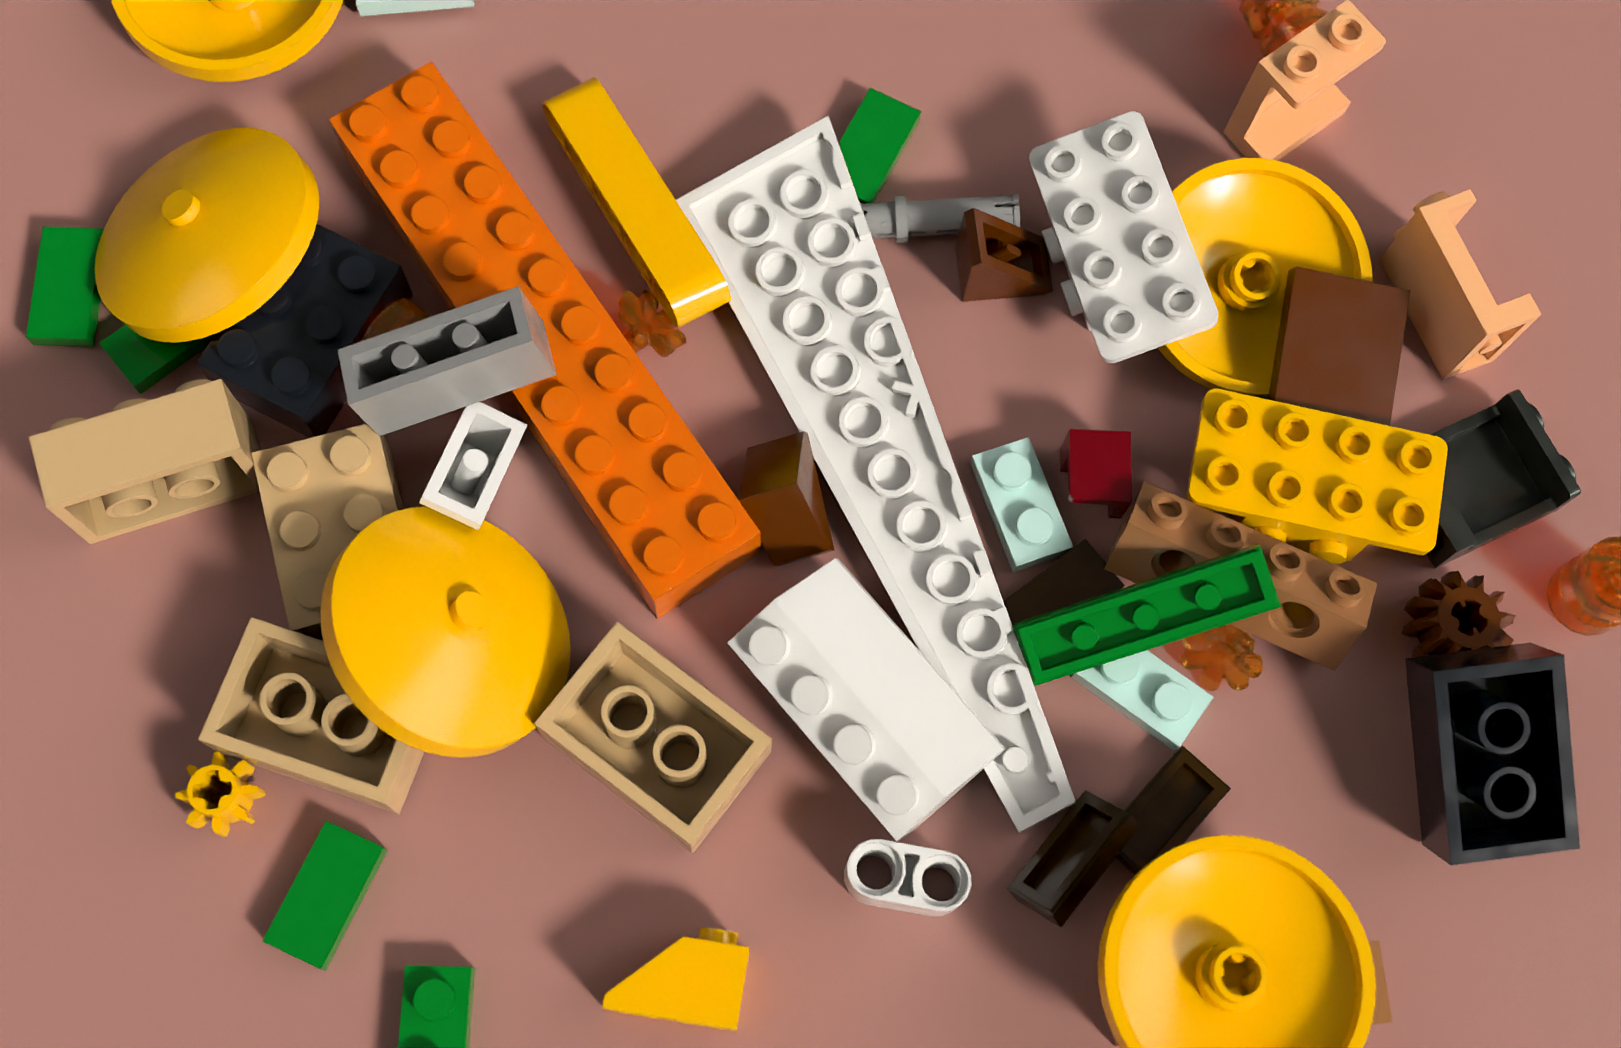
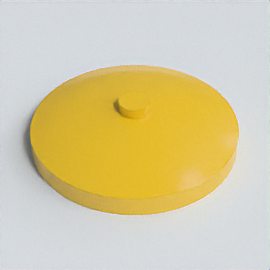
[111,0,343,82]
[95,127,319,343]
[1158,158,1373,398]
[320,506,571,758]
[1098,835,1376,1048]

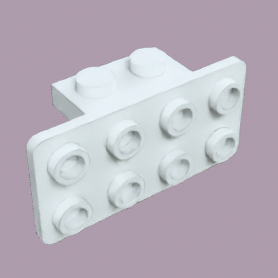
[1029,111,1218,363]

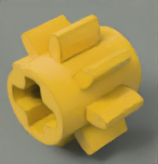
[175,752,266,837]

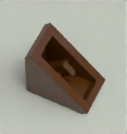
[955,207,1053,302]
[739,431,835,566]

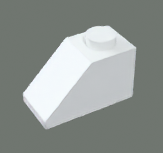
[419,402,527,530]

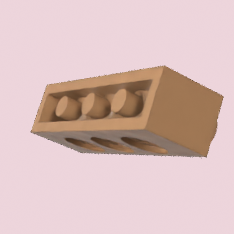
[1104,481,1377,671]

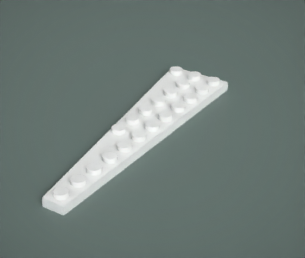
[676,116,1076,833]

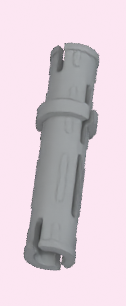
[860,193,1020,243]

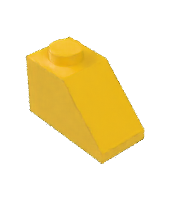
[602,927,750,1032]

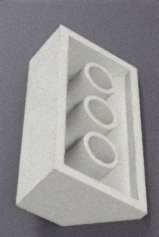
[728,558,1005,841]

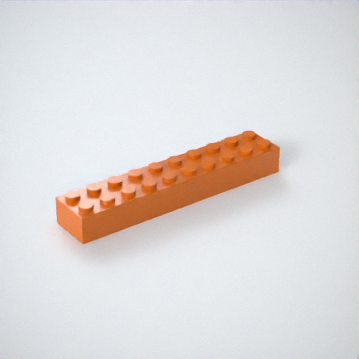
[328,61,761,619]

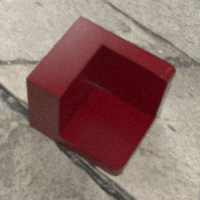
[1060,429,1132,519]

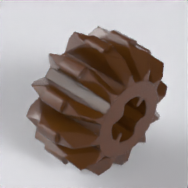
[1401,571,1516,657]

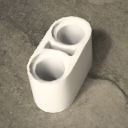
[844,839,971,916]

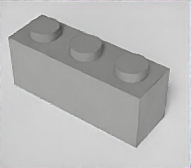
[337,286,557,436]

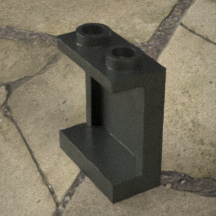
[1427,389,1581,568]

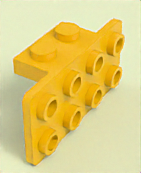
[1187,388,1448,564]

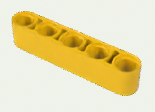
[542,77,731,328]

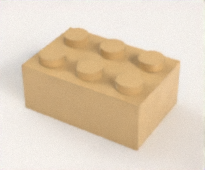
[29,379,261,544]
[251,424,405,641]
[198,617,424,815]
[534,621,772,854]

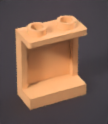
[1223,0,1386,161]
[1380,190,1541,380]

